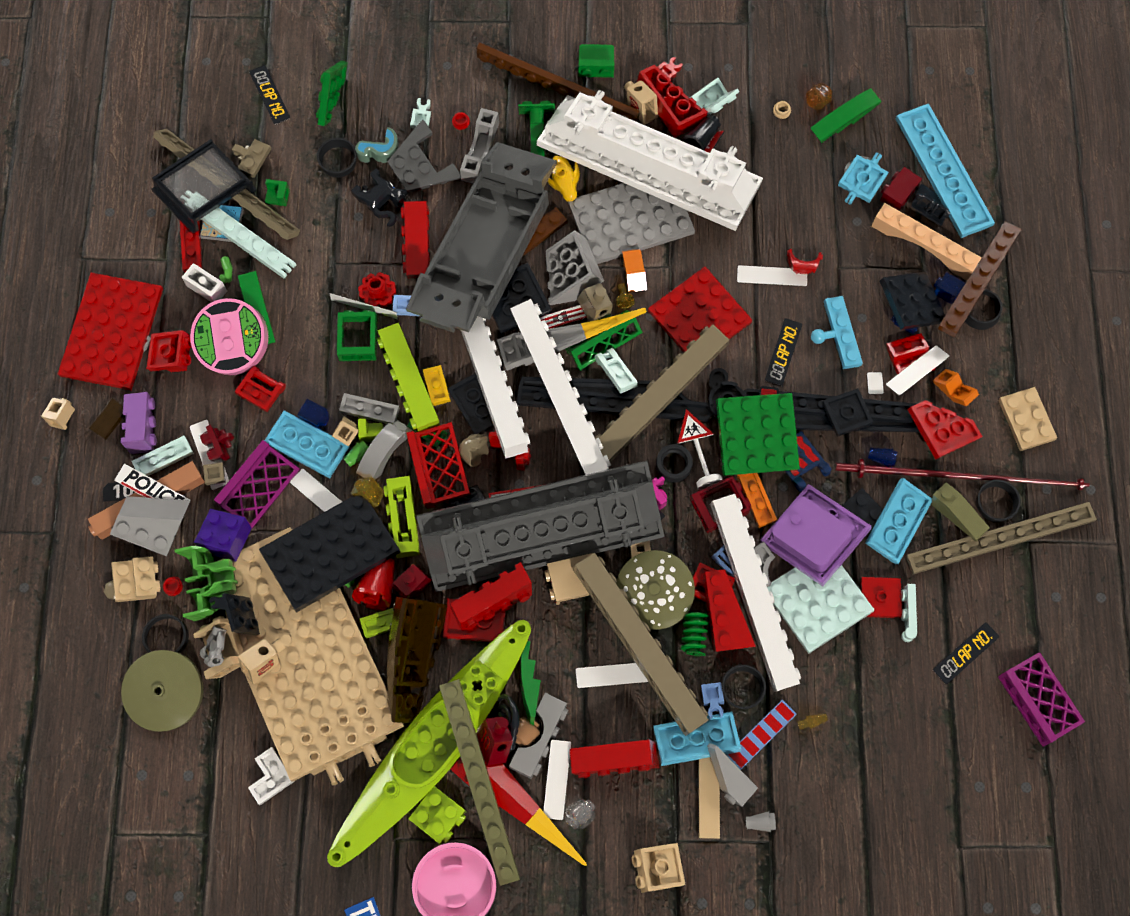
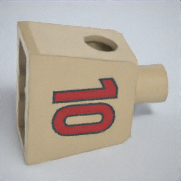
[624,81,658,125]
[238,639,285,685]

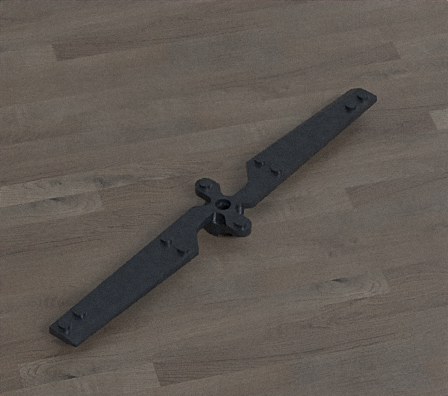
[517,368,936,433]

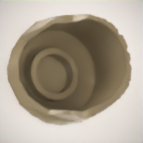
[459,434,489,467]

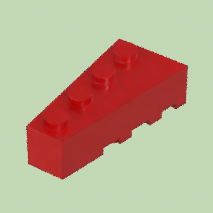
[637,65,708,138]
[570,739,660,778]

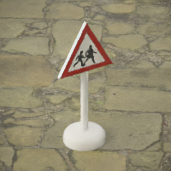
[677,409,723,490]

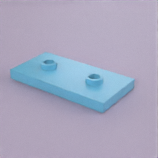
[264,411,350,479]
[865,478,932,564]
[653,712,741,766]

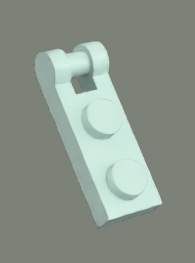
[595,348,637,393]
[901,584,917,642]

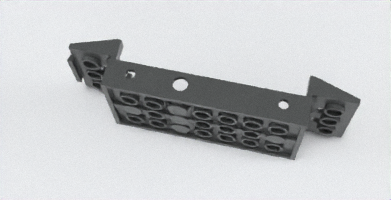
[406,142,557,333]

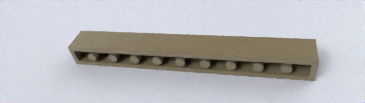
[578,325,729,463]
[573,553,709,736]

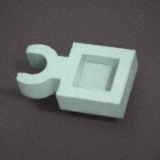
[410,98,431,129]

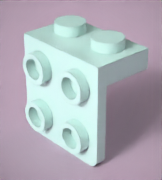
[689,78,740,115]

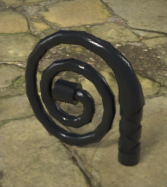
[493,694,520,750]

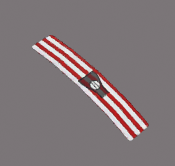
[540,305,587,329]

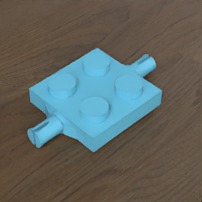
[838,152,889,205]

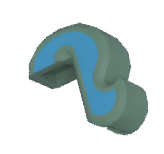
[355,127,399,163]

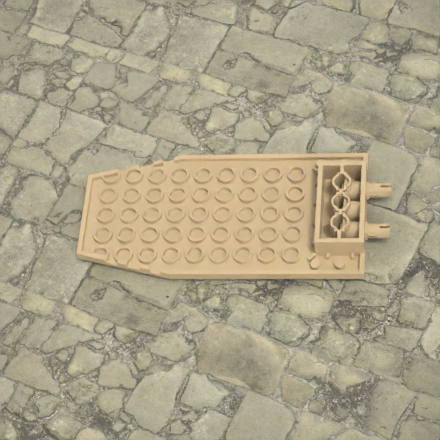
[219,527,404,785]

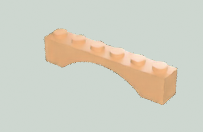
[871,203,982,281]

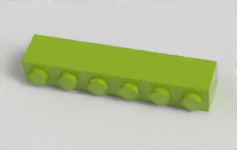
[376,322,440,432]

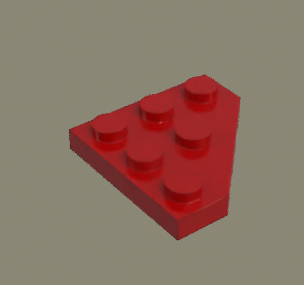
[907,400,983,460]

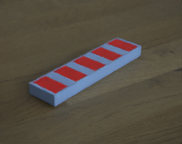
[727,700,797,770]

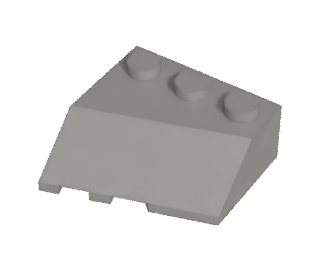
[546,230,604,305]
[110,496,191,556]

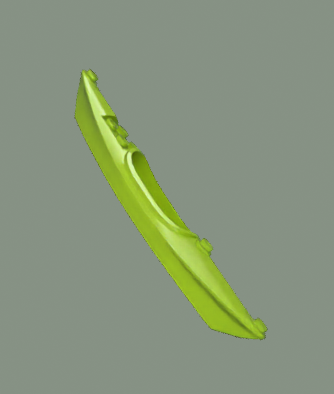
[327,620,531,867]

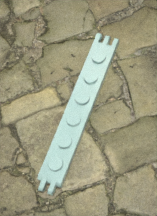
[180,190,296,278]

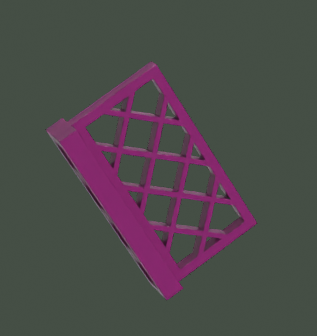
[214,440,300,530]
[998,652,1085,747]

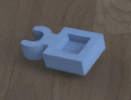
[701,682,724,719]

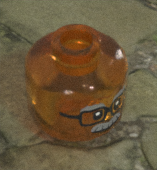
[806,83,832,110]

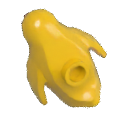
[547,156,580,202]

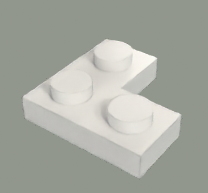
[248,747,295,805]

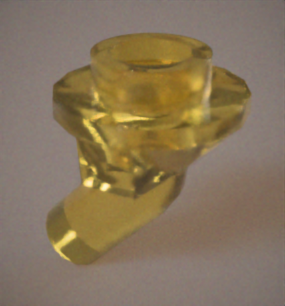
[616,283,635,309]

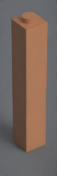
[88,461,205,540]

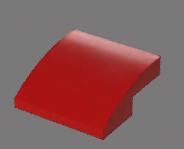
[886,333,936,375]

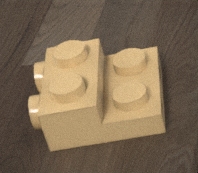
[111,556,160,602]
[632,843,685,893]

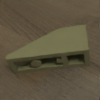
[931,482,990,541]

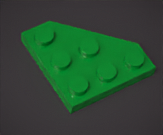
[316,61,348,126]

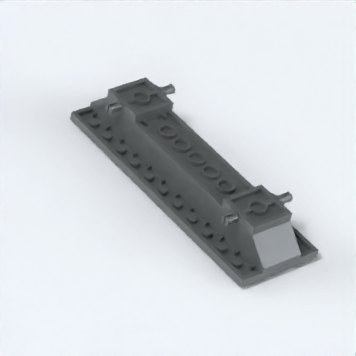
[416,460,664,592]

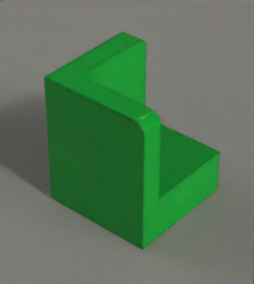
[265,179,290,206]

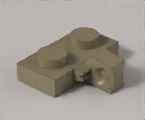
[232,139,271,178]

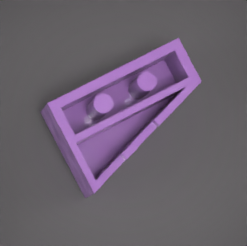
[121,392,157,454]

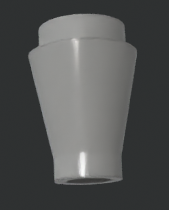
[746,811,776,832]

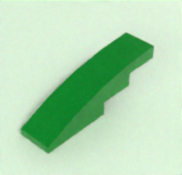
[810,88,882,143]
[238,271,276,344]
[520,641,541,725]

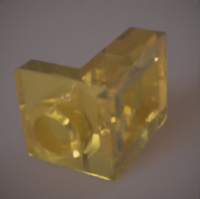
[351,477,384,507]

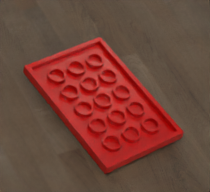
[58,273,163,390]

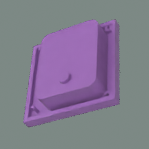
[760,484,871,586]

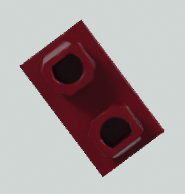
[200,424,234,461]

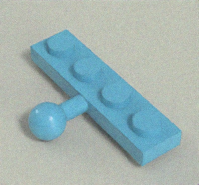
[811,296,863,369]

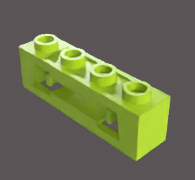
[384,476,420,558]

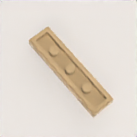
[698,757,720,839]

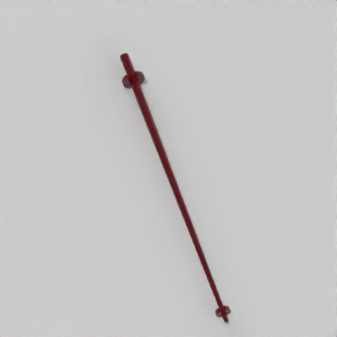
[835,459,1090,490]

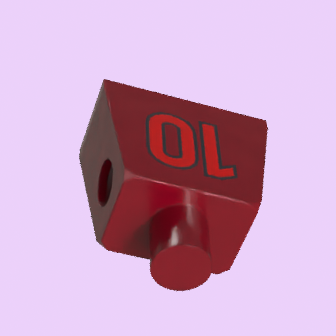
[476,717,513,766]

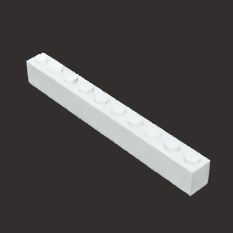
[510,299,611,475]
[461,316,530,459]
[710,494,801,692]

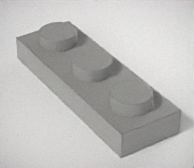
[339,393,400,424]

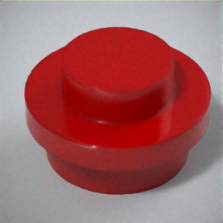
[452,112,470,130]
[163,577,183,596]

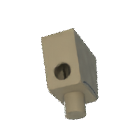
[577,283,612,322]

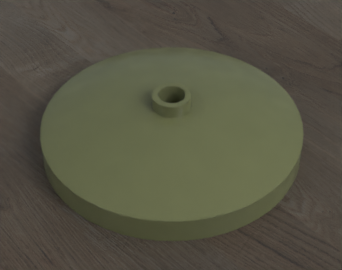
[121,650,203,732]

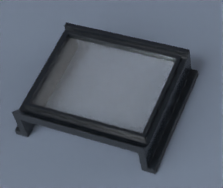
[151,139,257,234]

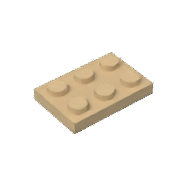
[998,387,1057,451]

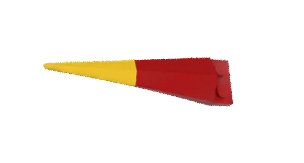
[450,758,587,866]

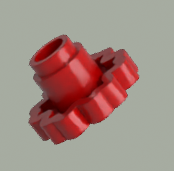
[358,272,397,308]

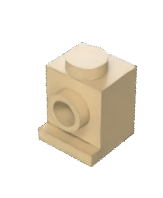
[41,398,75,430]
[332,417,359,447]

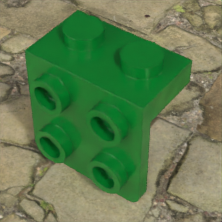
[579,44,614,78]

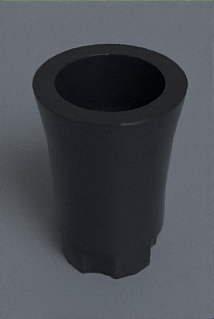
[683,114,721,151]

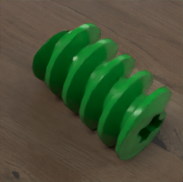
[681,612,709,656]

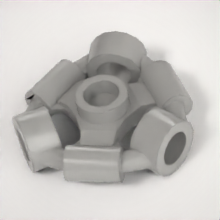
[200,626,227,667]

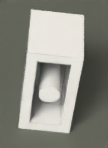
[182,263,227,302]

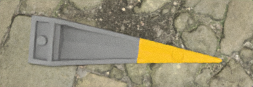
[497,308,647,371]

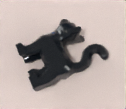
[351,169,408,227]

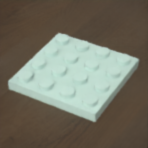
[767,565,874,654]

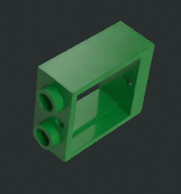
[337,310,377,361]

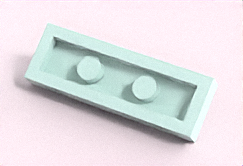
[132,436,194,476]

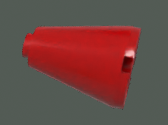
[352,558,395,611]

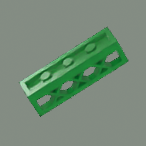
[565,310,643,370]

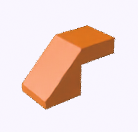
[622,249,647,292]
[933,369,979,406]

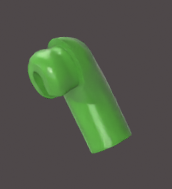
[219,256,233,284]

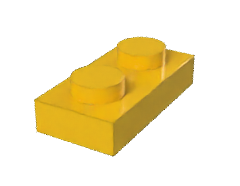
[423,365,451,406]

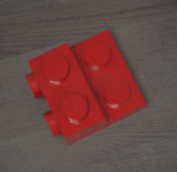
[146,330,192,372]

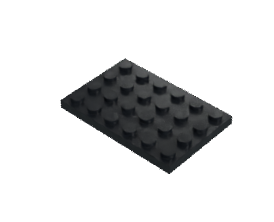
[259,491,401,613]

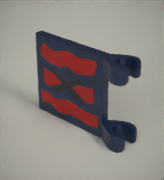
[785,431,832,492]

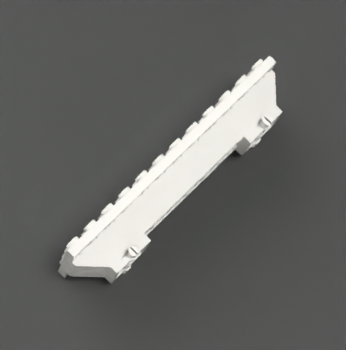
[537,90,763,231]

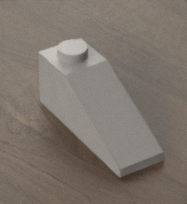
[707,743,758,806]

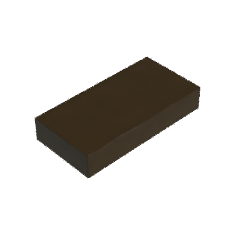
[89,398,125,440]

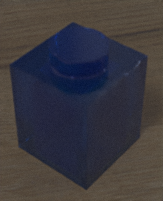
[934,272,966,304]
[297,399,330,430]

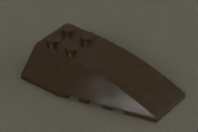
[387,597,447,723]

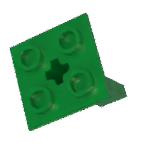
[518,101,555,157]

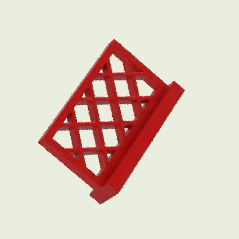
[406,422,470,509]

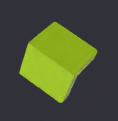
[358,419,383,443]

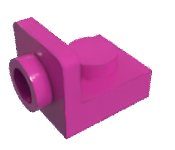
[652,476,667,510]

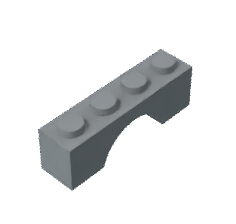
[460,108,499,184]
[509,693,569,779]

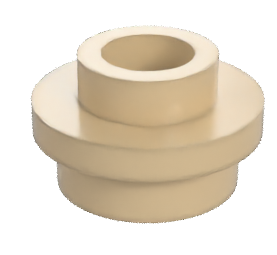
[773,101,791,119]

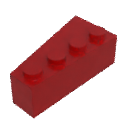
[401,201,430,278]
[450,562,532,630]
[703,569,756,652]

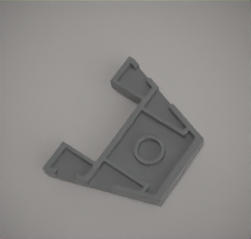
[387,120,461,193]

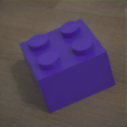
[194,509,252,562]

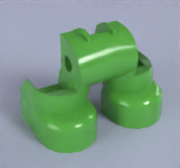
[175,546,238,621]

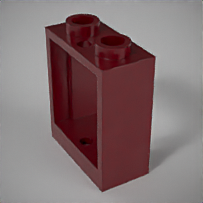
[690,476,751,533]

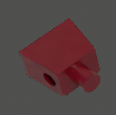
[392,564,432,599]

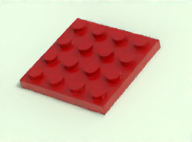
[648,266,752,353]

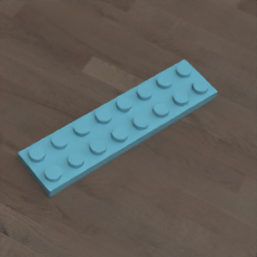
[896,104,995,238]

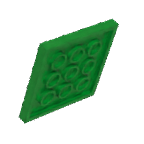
[716,393,800,476]

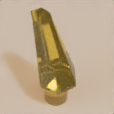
[797,714,829,730]

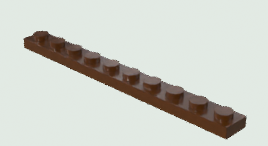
[476,42,640,122]

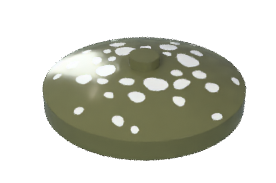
[616,550,695,630]

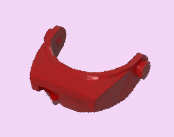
[787,249,823,274]

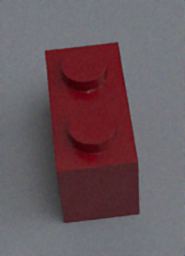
[880,167,922,211]

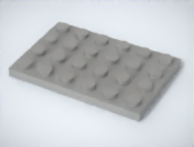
[568,183,695,264]

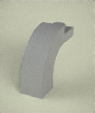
[356,420,413,483]

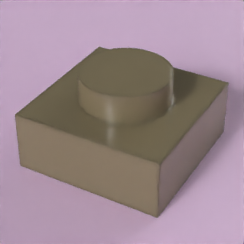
[203,462,226,485]

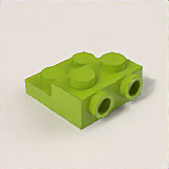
[408,786,466,845]

